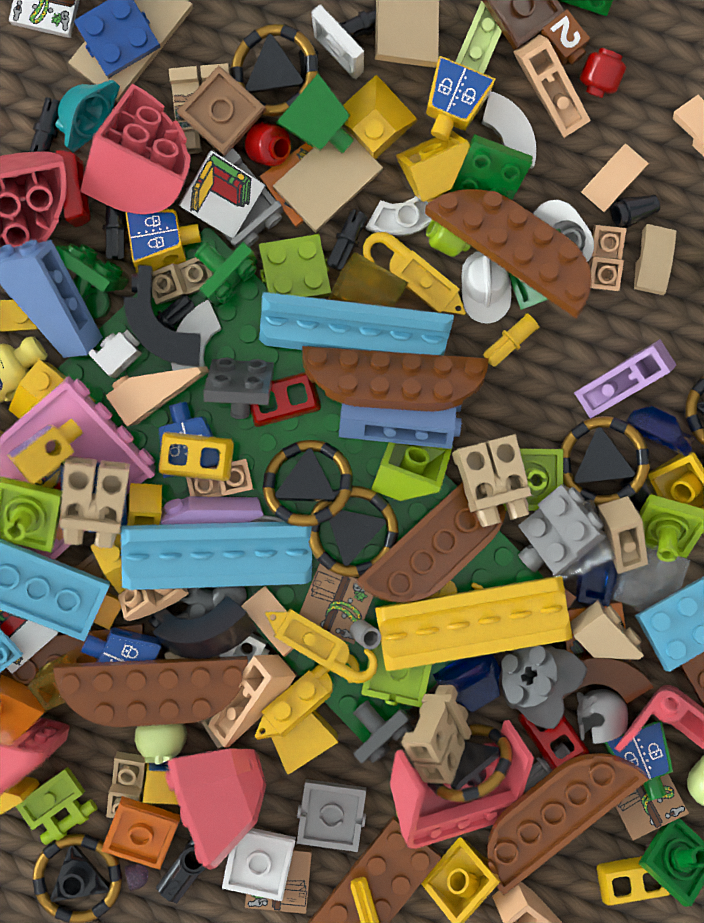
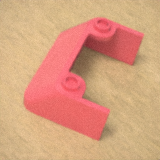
[615,685,704,752]
[0,717,70,795]
[390,720,534,849]

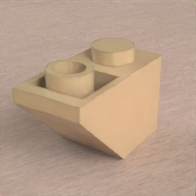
[570,600,644,660]

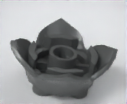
[502,643,588,729]

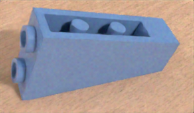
[0,240,103,358]
[339,403,461,449]

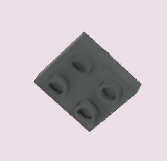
[204,357,274,419]
[353,700,416,764]

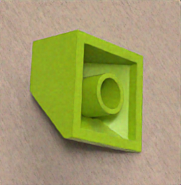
[371,442,453,501]

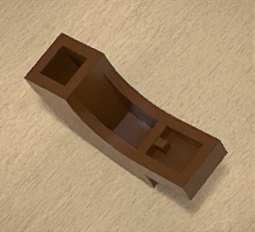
[563,651,653,703]

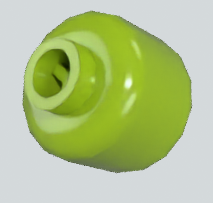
[426,219,471,257]

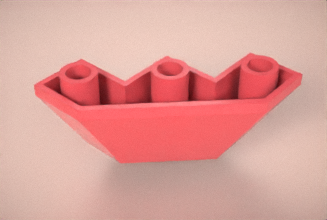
[165,749,266,870]

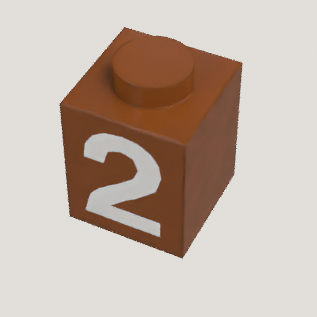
[540,9,590,66]

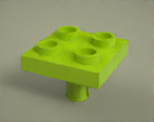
[503,449,563,511]
[0,476,62,553]
[638,494,704,562]

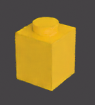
[127,483,162,525]

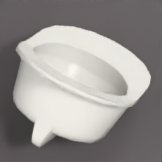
[534,200,594,262]
[461,251,512,324]

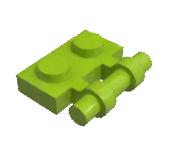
[15,766,97,845]

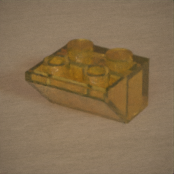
[328,252,409,308]

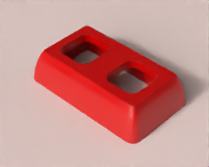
[56,150,91,227]
[249,372,321,427]
[518,713,590,771]

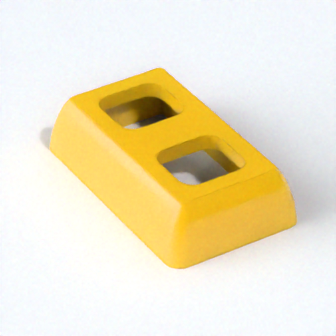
[159,432,234,481]
[596,856,670,906]

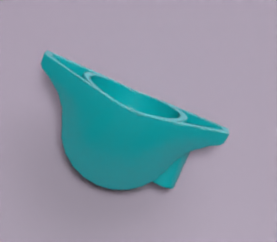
[56,80,120,152]

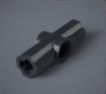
[156,838,205,904]

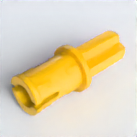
[483,314,540,367]

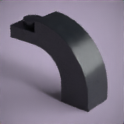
[124,265,201,367]
[148,596,257,659]

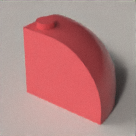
[80,84,190,214]
[0,152,66,247]

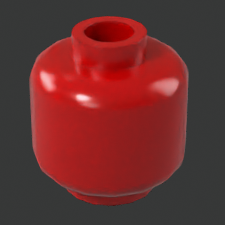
[580,48,626,98]
[245,123,291,167]

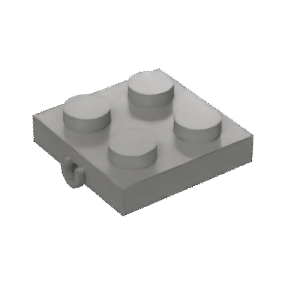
[297,779,366,852]

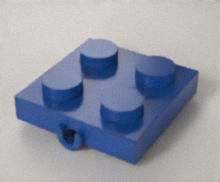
[73,0,161,79]

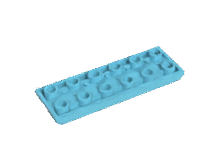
[259,292,454,355]
[121,522,312,590]

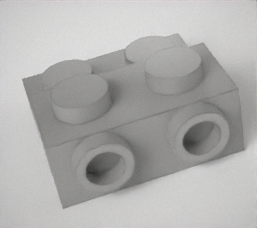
[518,485,607,576]

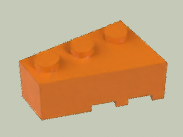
[0,674,55,746]

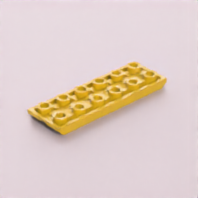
[375,575,573,671]

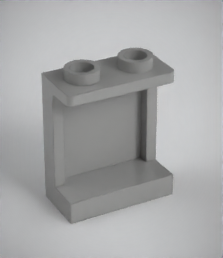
[186,148,284,249]

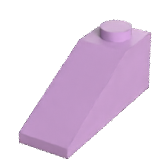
[574,339,676,418]
[161,496,264,525]

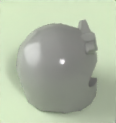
[577,689,628,744]

